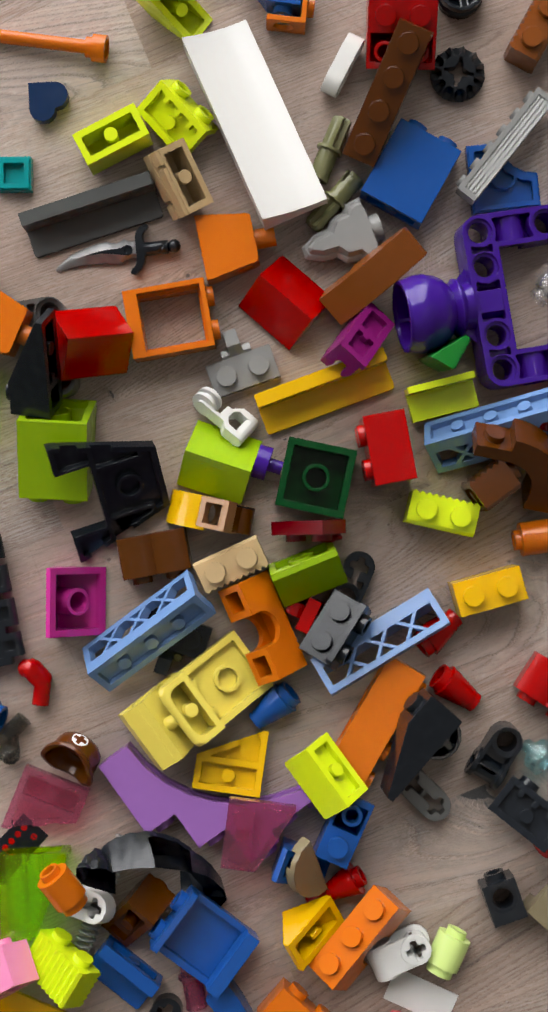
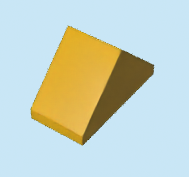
[282,895,345,971]

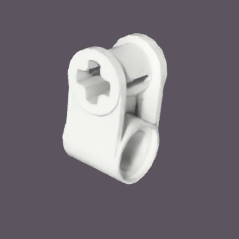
[366,924,432,982]

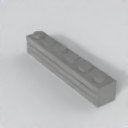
[455,87,548,206]

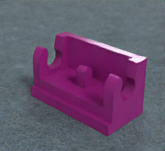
[320,302,395,377]

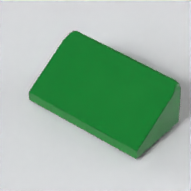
[418,335,471,372]

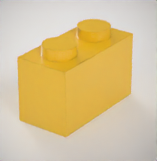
[447,564,529,618]

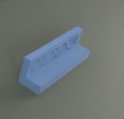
[424,387,548,474]
[82,570,216,692]
[310,588,451,697]

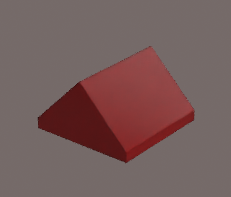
[238,255,326,351]
[55,306,134,381]

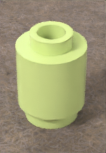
[426,924,471,980]

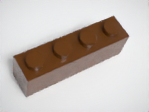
[342,18,434,167]

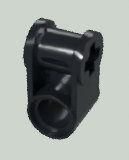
[464,721,523,790]

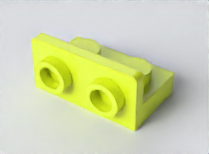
[137,79,219,153]

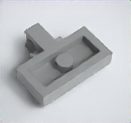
[205,328,281,398]

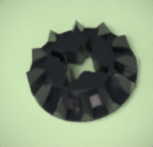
[430,46,485,102]

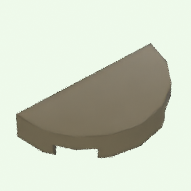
[286,836,328,898]

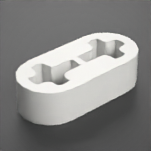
[320,32,365,99]
[72,882,116,924]

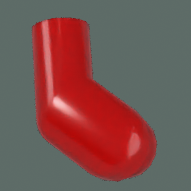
[18,658,52,706]

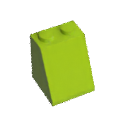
[16,399,97,504]

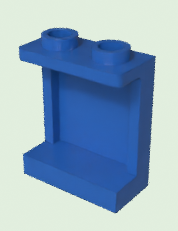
[359,118,461,230]
[148,885,260,1000]

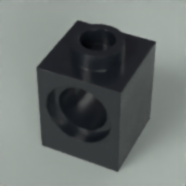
[477,868,528,928]

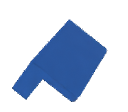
[92,935,163,1009]

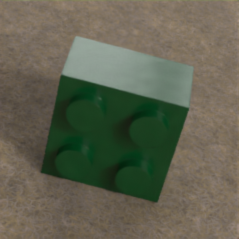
[275,436,357,519]

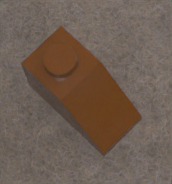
[101,873,175,948]

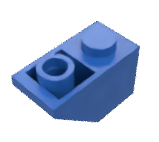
[314,798,375,869]

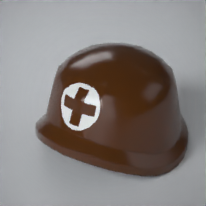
[41,732,101,787]

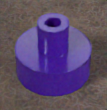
[251,444,284,481]

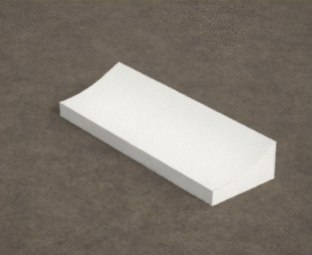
[181,20,328,230]

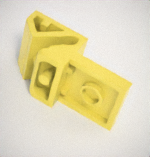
[118,630,274,770]

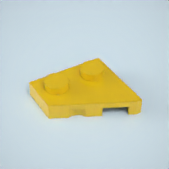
[192,731,269,798]

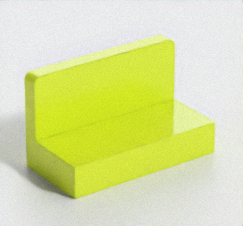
[404,371,479,424]
[285,732,368,819]

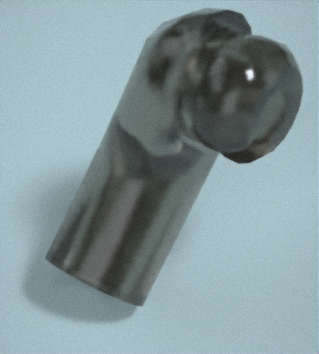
[0,712,31,765]

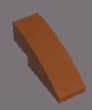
[319,226,427,325]

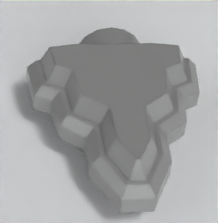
[302,197,385,264]

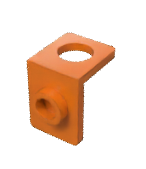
[266,0,315,35]

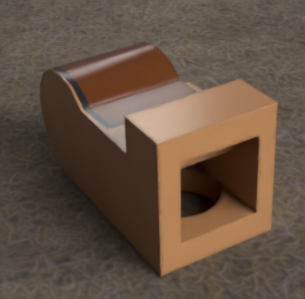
[196,495,256,536]

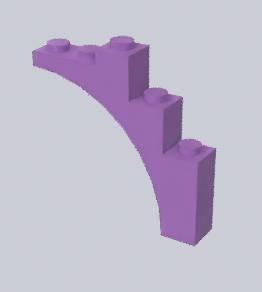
[99,741,314,862]

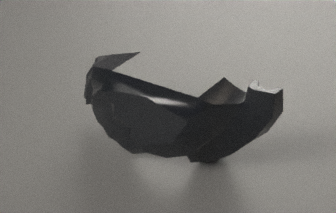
[76,831,227,906]

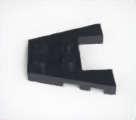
[44,441,170,563]

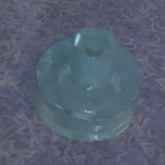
[521,739,548,775]

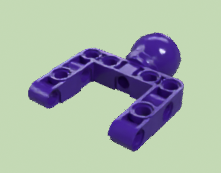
[392,205,548,390]

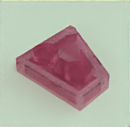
[1,763,91,829]
[220,796,296,873]

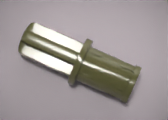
[312,115,351,185]
[306,170,364,232]

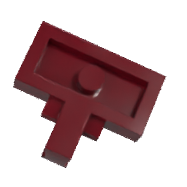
[271,519,346,543]

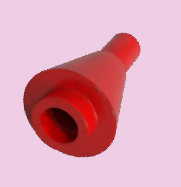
[305,863,367,903]

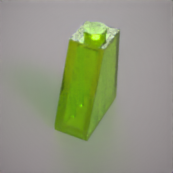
[0,844,71,942]

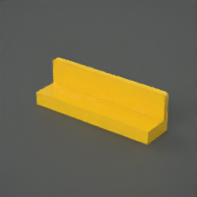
[254,347,394,435]

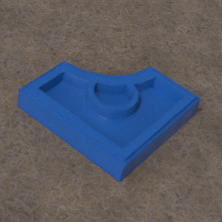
[464,144,541,216]

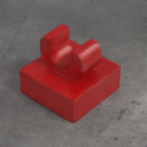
[285,597,326,634]

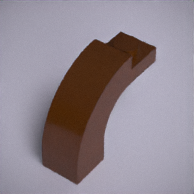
[472,418,548,513]

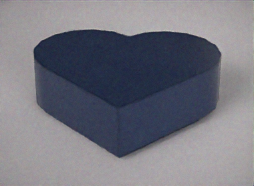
[28,82,70,124]

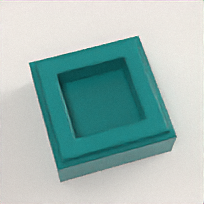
[0,156,33,193]

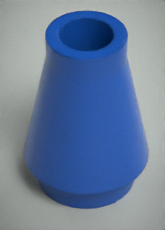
[249,681,301,730]

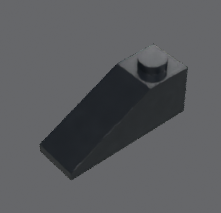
[6,308,63,419]
[380,687,462,802]

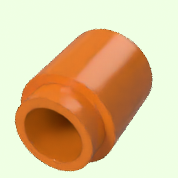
[511,519,548,556]
[37,863,88,917]

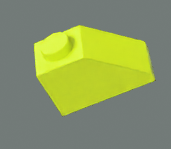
[136,0,213,39]

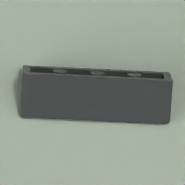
[18,171,163,258]

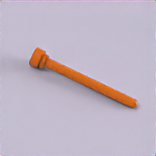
[0,29,109,63]

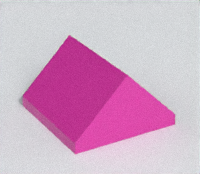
[46,566,106,638]

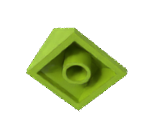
[177,420,262,505]
[268,542,348,608]

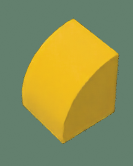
[166,489,210,531]

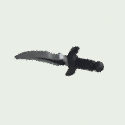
[56,224,181,275]

